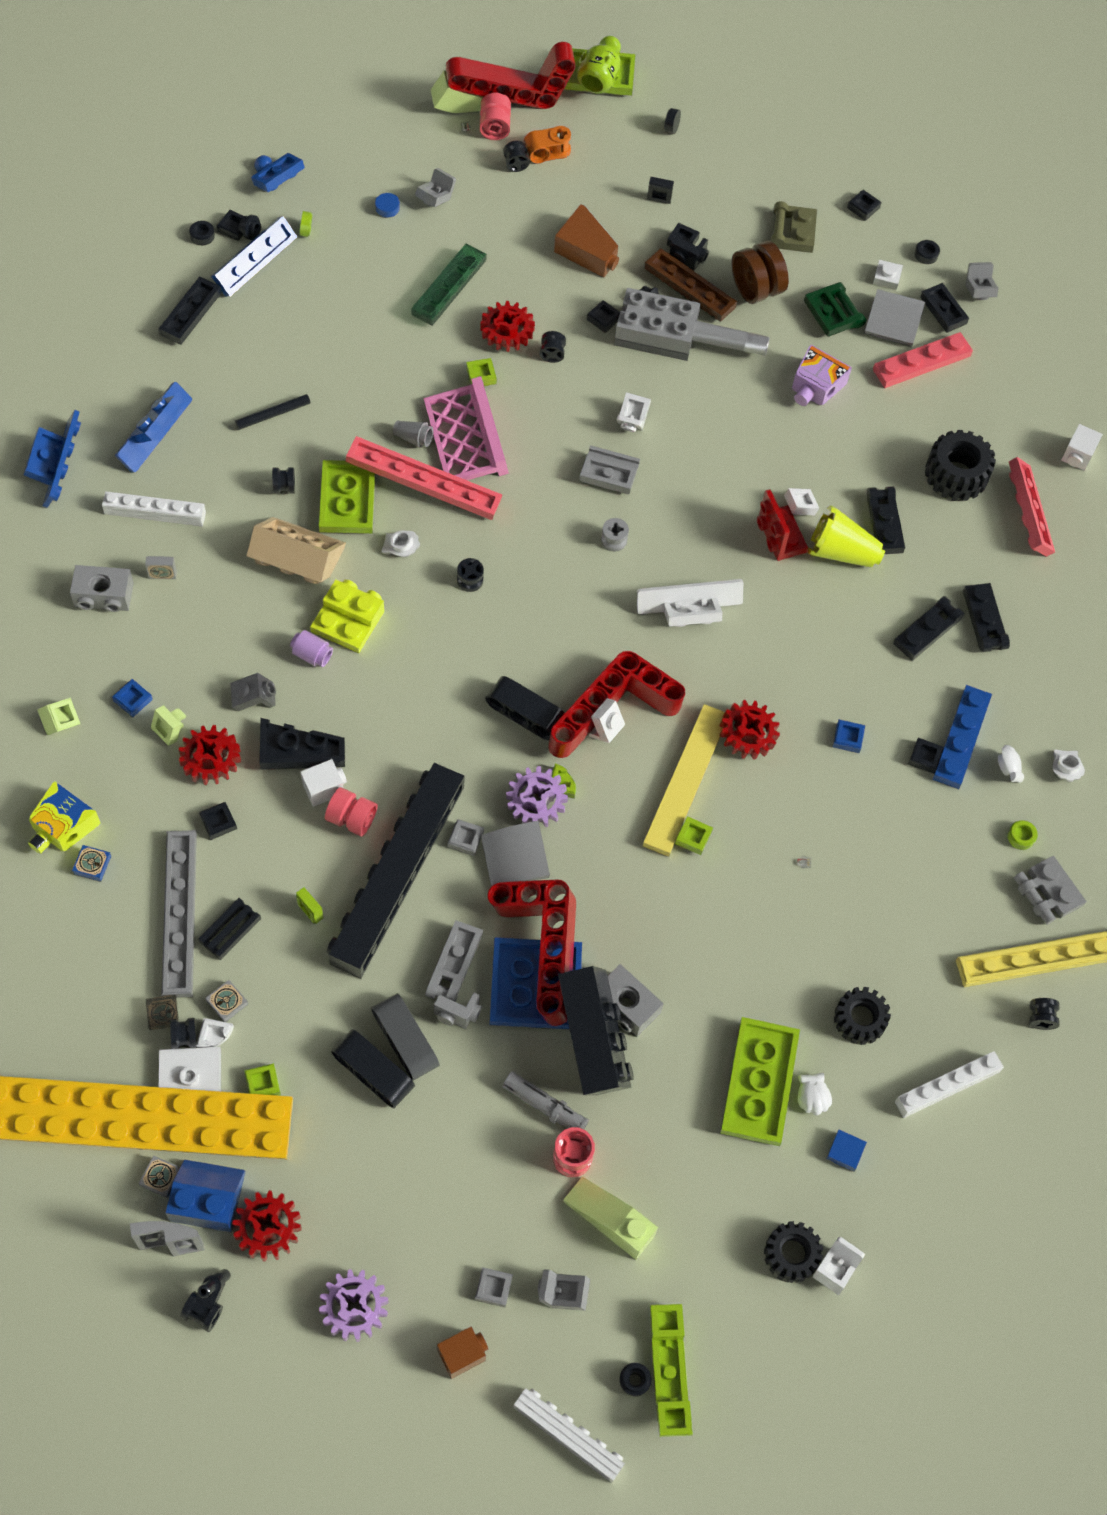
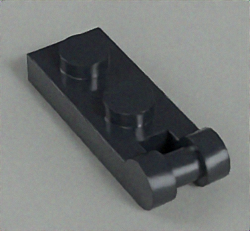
[867,486,905,554]
[963,583,1010,652]
[893,596,965,661]

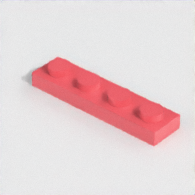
[873,332,973,388]
[1008,457,1055,557]

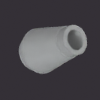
[393,420,434,448]

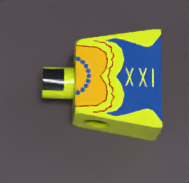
[28,781,100,854]

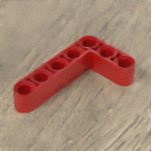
[445,42,576,109]
[548,651,685,758]
[487,879,576,1026]

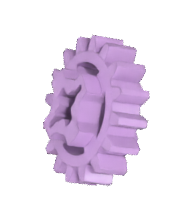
[506,766,568,827]
[319,1269,389,1342]

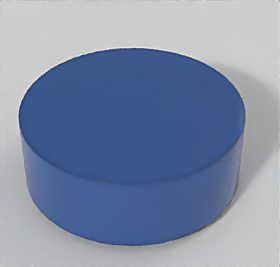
[375,193,400,218]

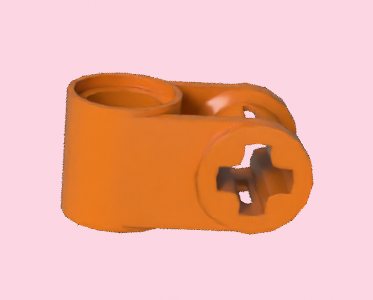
[524,126,571,164]

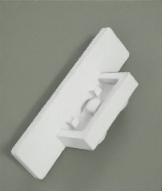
[637,579,744,627]

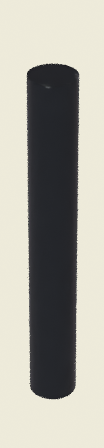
[235,394,311,430]

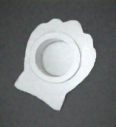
[382,530,420,557]
[998,745,1024,783]
[1053,750,1085,782]
[798,1073,832,1116]

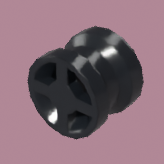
[503,141,530,172]
[539,331,566,363]
[272,467,295,494]
[457,558,484,592]
[1029,998,1060,1030]
[170,1018,196,1049]

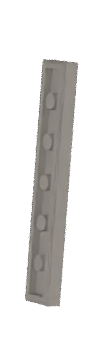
[161,830,197,998]

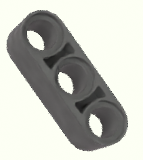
[371,993,440,1081]

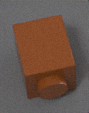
[437,1326,489,1379]

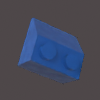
[166,1160,246,1232]

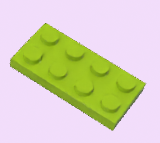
[720,1017,800,1147]

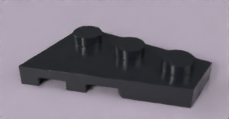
[259,718,345,770]

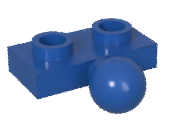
[251,153,305,192]

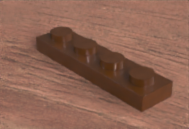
[644,248,737,322]

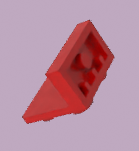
[757,489,808,561]

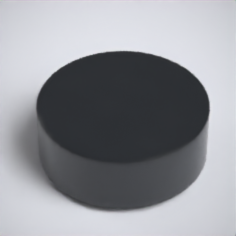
[664,108,681,134]
[189,221,215,246]
[914,240,940,264]

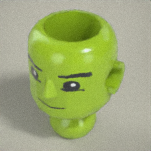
[577,36,621,94]

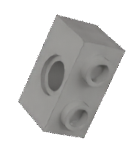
[70,565,134,612]
[608,964,664,1037]

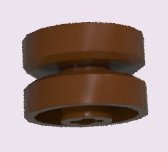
[731,240,789,304]

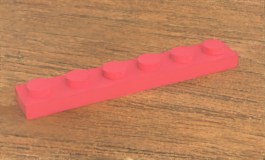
[345,436,502,520]

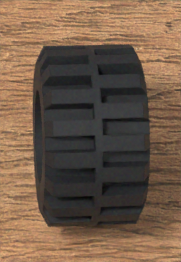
[925,430,996,501]

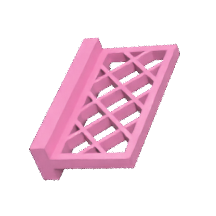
[424,376,509,480]

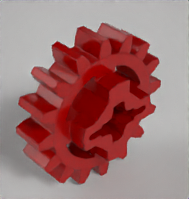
[480,301,535,352]
[719,700,780,760]
[179,725,241,785]
[232,1190,302,1262]

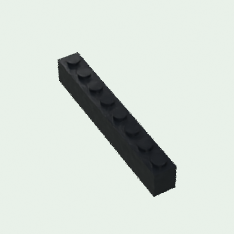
[326,762,465,979]

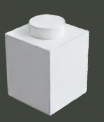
[1061,424,1103,471]
[300,759,347,807]

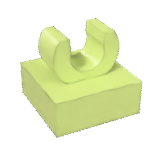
[151,705,186,746]

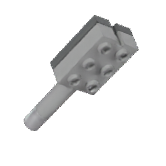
[614,288,770,361]

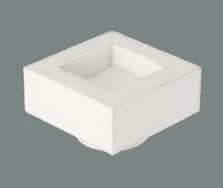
[873,260,903,290]
[784,488,819,516]

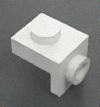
[617,392,651,432]
[588,698,625,743]
[812,1237,865,1295]

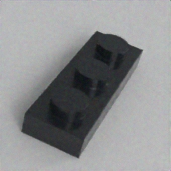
[158,276,222,345]

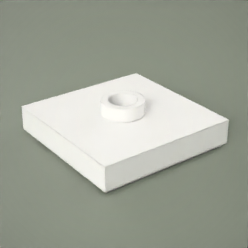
[159,1047,221,1092]

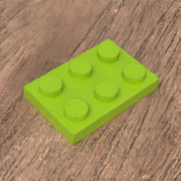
[564,48,636,96]
[319,460,375,534]

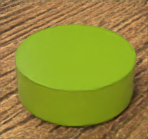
[299,211,313,237]
[1007,820,1038,850]

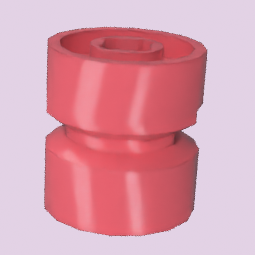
[480,93,511,140]
[325,787,378,837]
[553,1127,595,1177]

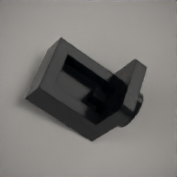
[669,236,709,271]

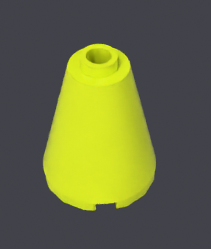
[808,505,885,568]

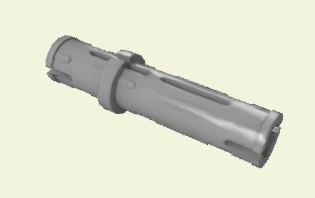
[502,1071,589,1129]

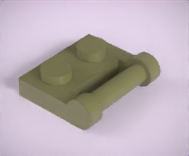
[770,201,817,253]

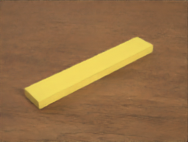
[643,704,725,857]
[956,931,1107,987]

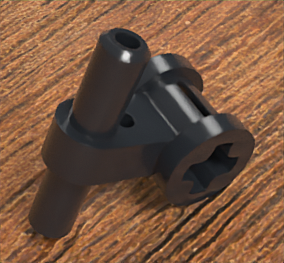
[180,1269,231,1332]

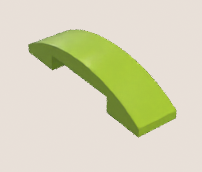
[650,1304,693,1437]

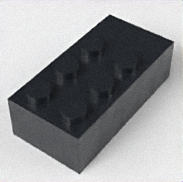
[558,966,634,1095]

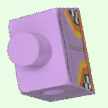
[792,345,852,406]

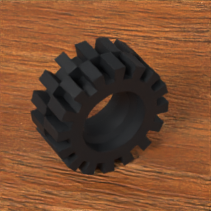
[834,987,891,1045]
[764,1221,823,1283]

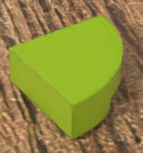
[552,763,576,799]

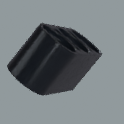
[485,676,565,741]
[331,1029,415,1109]

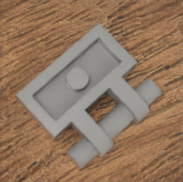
[1014,855,1087,925]

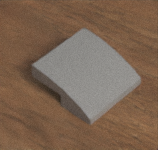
[864,289,925,347]
[481,821,550,886]
[130,1221,205,1257]

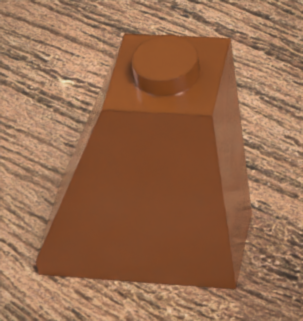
[554,204,619,278]

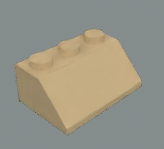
[247,517,346,584]

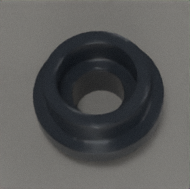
[239,214,261,240]
[619,1363,652,1396]

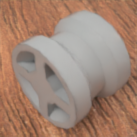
[601,518,629,552]

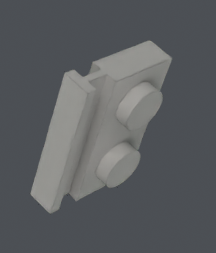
[579,445,640,494]

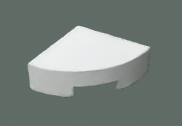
[196,1018,234,1048]

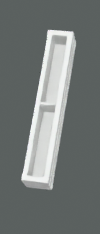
[102,491,206,527]
[895,1051,1004,1118]
[513,1388,625,1483]

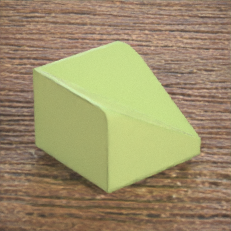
[37,698,80,735]

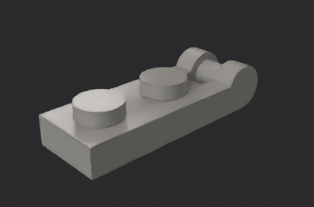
[425,920,483,1002]

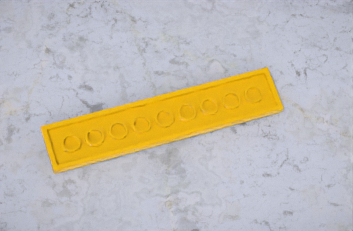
[0,1076,293,1160]

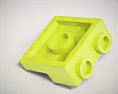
[310,579,384,653]

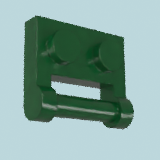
[804,282,867,337]

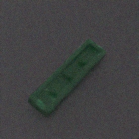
[411,243,487,326]

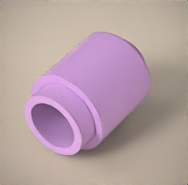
[290,630,333,667]

